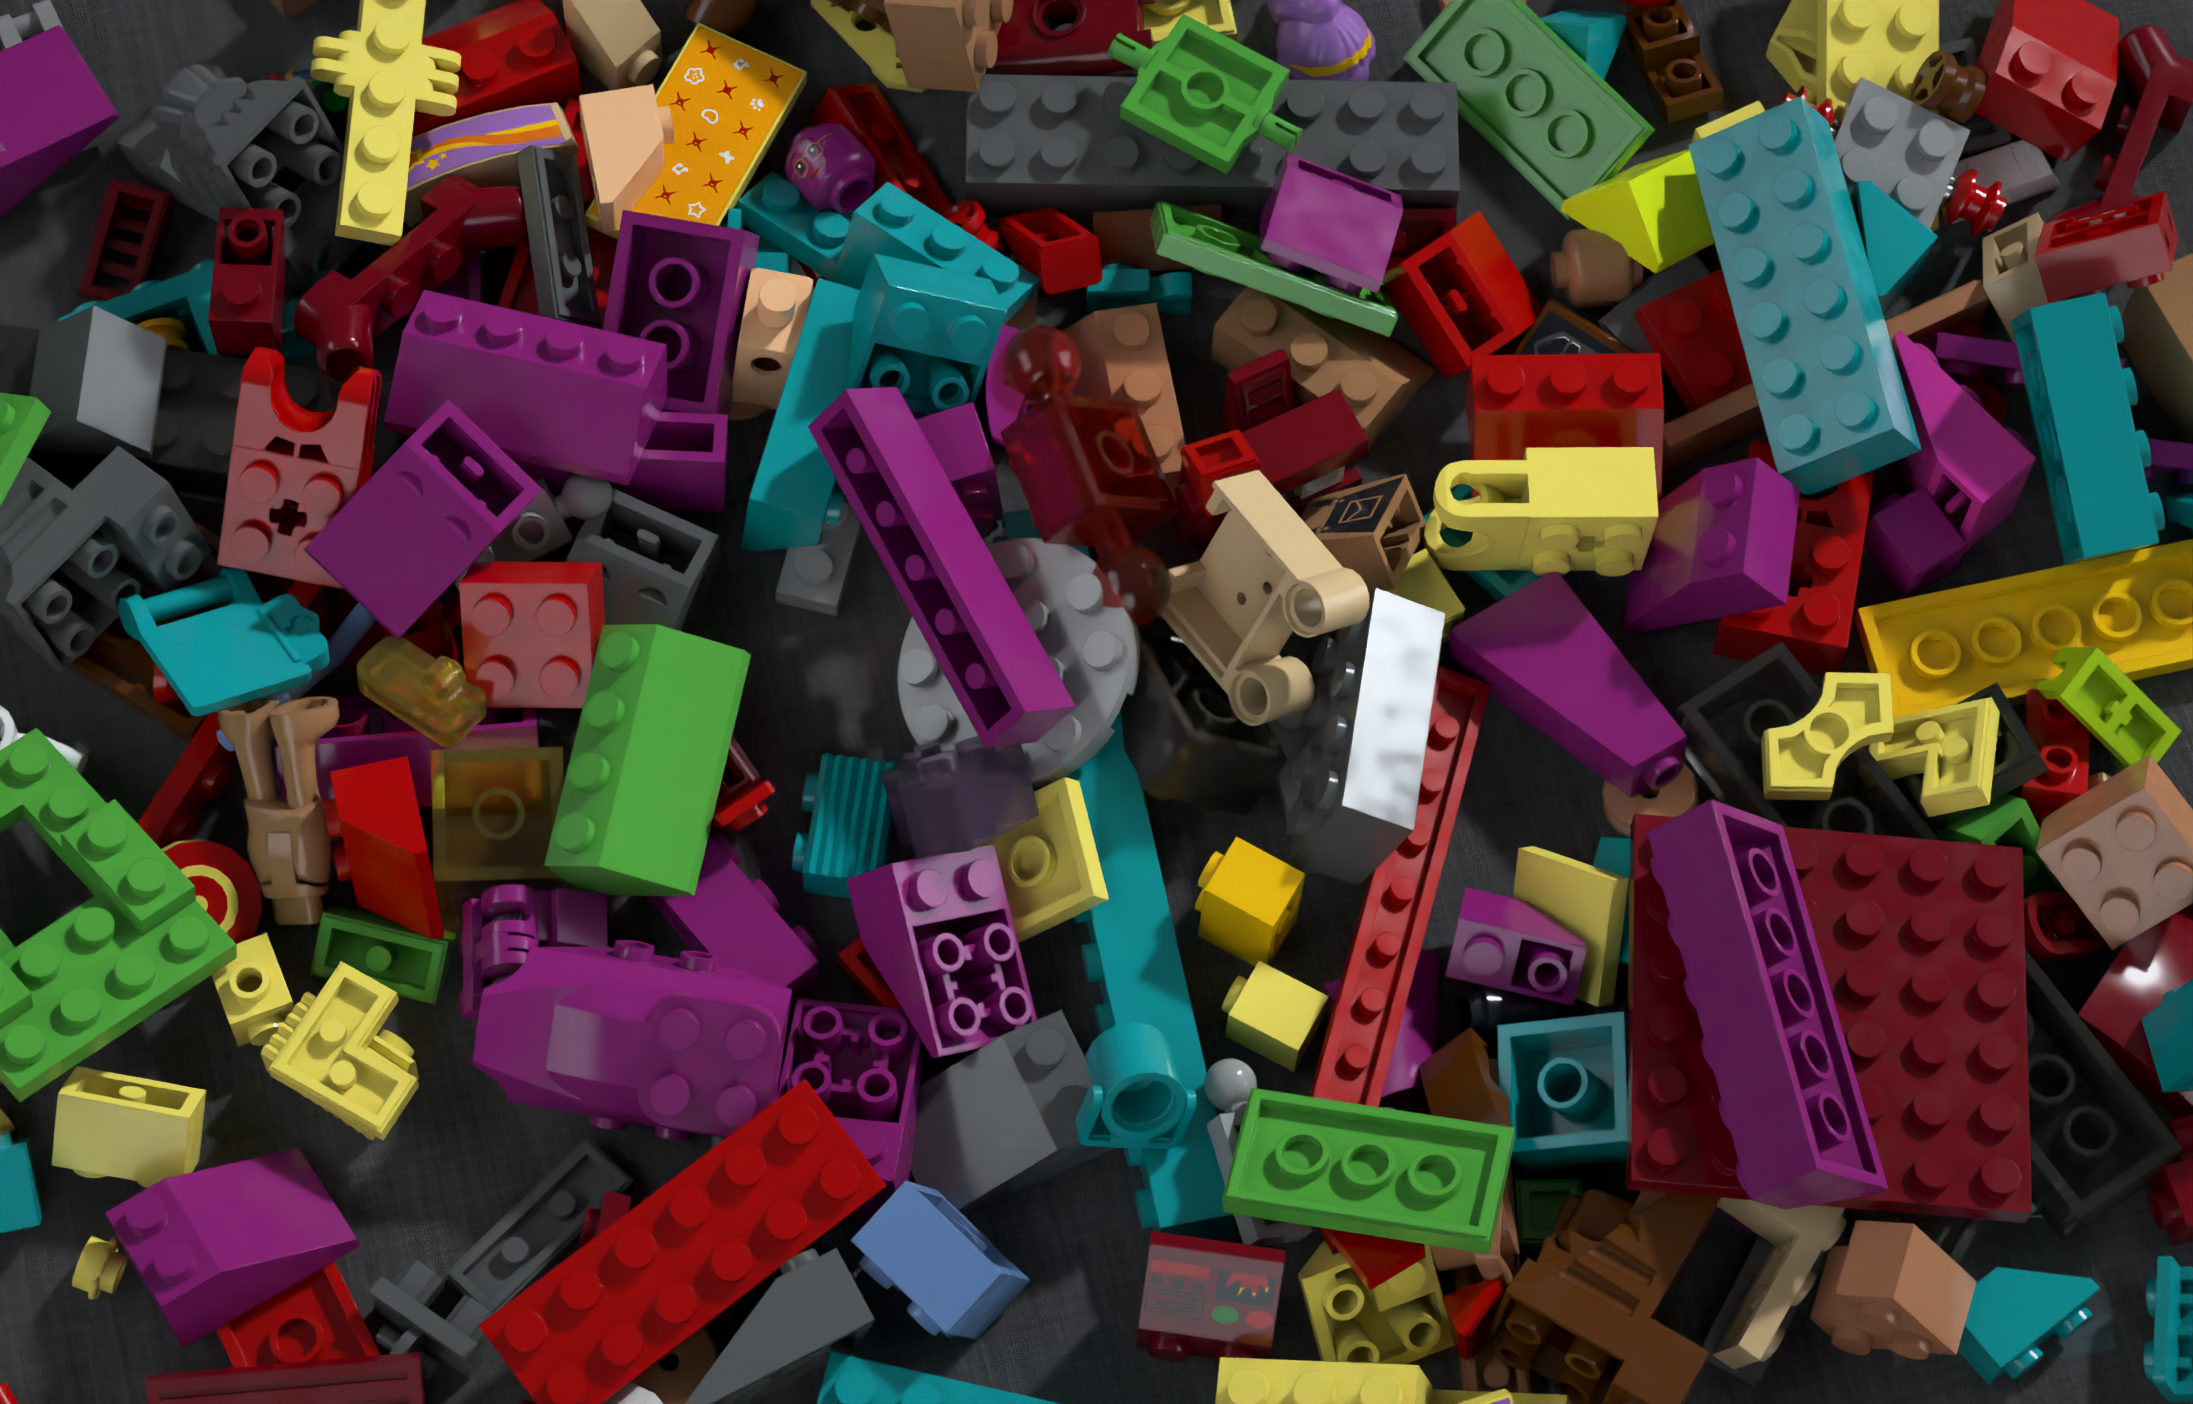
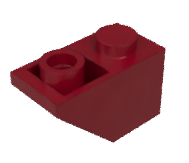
[208,207,286,355]

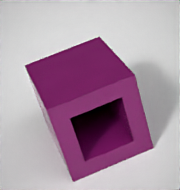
[1863,486,1967,599]

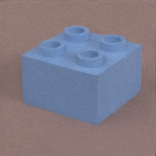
[851,1180,1031,1339]

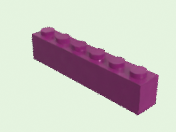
[808,387,1076,749]

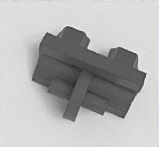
[369,1260,493,1379]

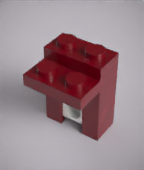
[1172,389,1369,557]

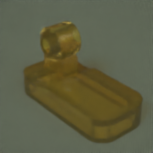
[357,636,487,747]

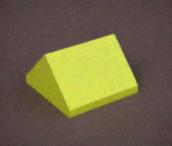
[1561,149,1715,274]

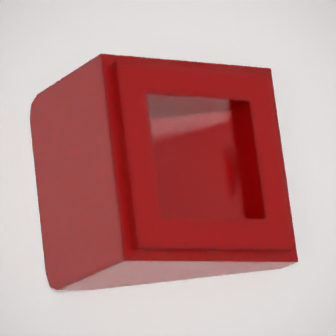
[1179,429,1262,517]

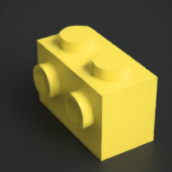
[51,1066,206,1188]

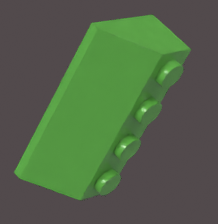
[544,624,751,897]

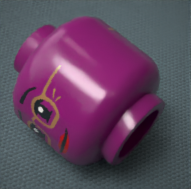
[785,123,877,213]

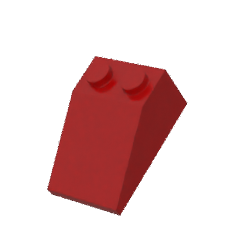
[1974,0,2119,163]

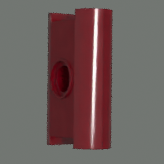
[985,0,1156,76]

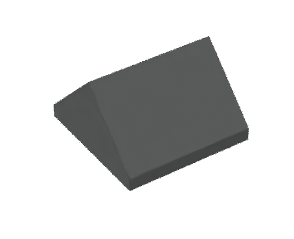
[29,305,167,458]

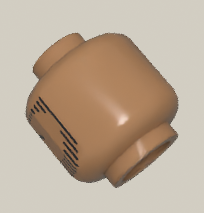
[1550,228,1643,308]

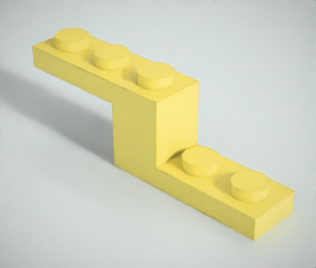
[1215,1357,1571,1404]

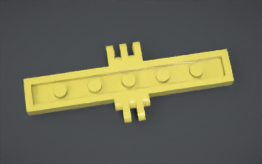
[310,0,461,246]

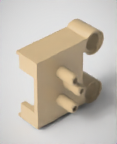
[1146,470,1369,726]

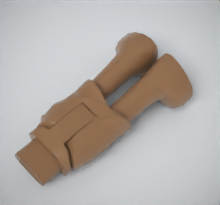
[217,696,339,925]

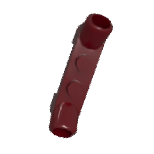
[2049,25,2193,222]
[294,175,529,382]

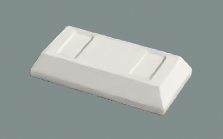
[1940,139,2060,224]

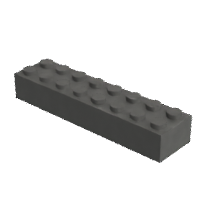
[965,74,1460,223]

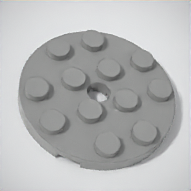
[898,538,1140,792]

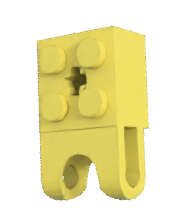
[1423,447,1659,577]

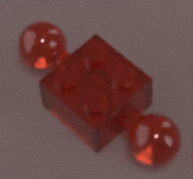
[1000,325,1179,627]

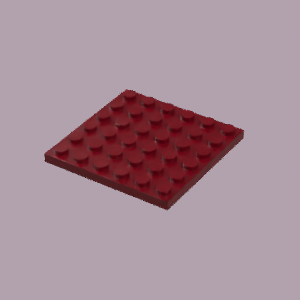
[1626,814,2032,1223]

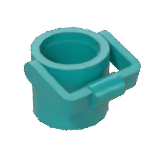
[1075,1022,1196,1149]

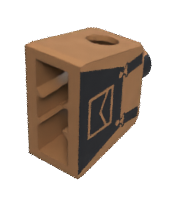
[1300,474,1426,592]

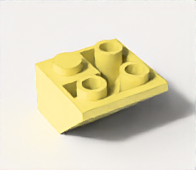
[1298,1240,1455,1365]

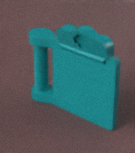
[118,567,330,717]

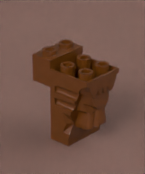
[1485,1189,1721,1404]

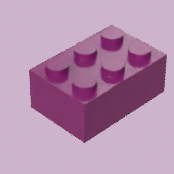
[603,210,760,421]

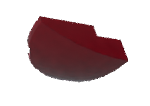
[2068,907,2193,1117]

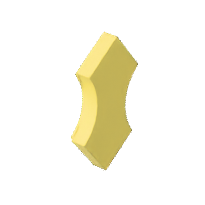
[1761,672,1894,800]

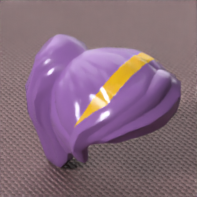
[1268,0,1376,81]

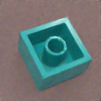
[1497,1011,1628,1172]

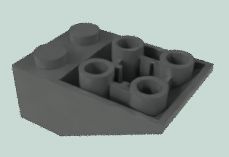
[566,488,722,633]

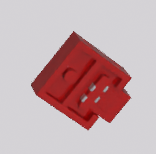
[2034,191,2179,303]

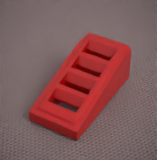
[997,206,1103,295]

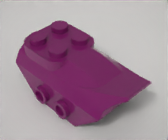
[472,940,792,1141]

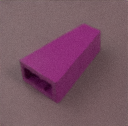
[1449,572,1687,798]

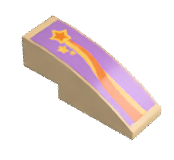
[404,102,580,227]

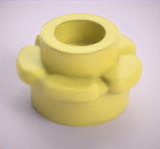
[72,1236,128,1300]

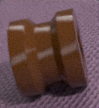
[1910,50,1987,125]

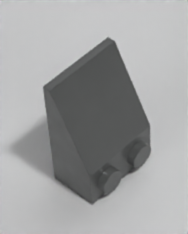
[910,1010,1115,1215]
[686,1248,875,1404]

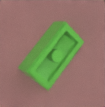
[310,905,457,1005]

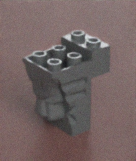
[117,59,364,294]
[0,446,212,674]

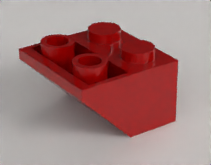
[1382,211,1543,380]

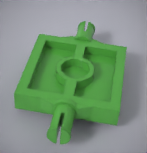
[1108,14,1303,175]

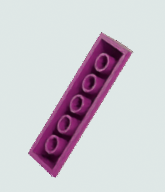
[1647,799,1888,1210]

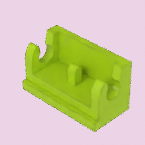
[2036,647,2181,771]

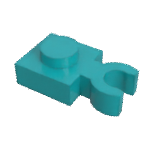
[1085,264,1192,317]

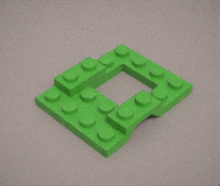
[0,728,237,1102]

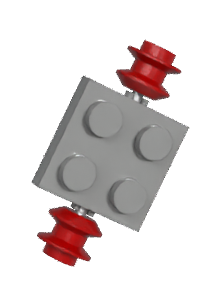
[1777,77,2007,237]

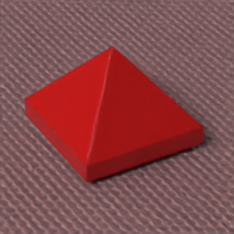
[1442,1279,1503,1361]

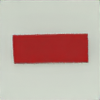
[810,82,952,214]

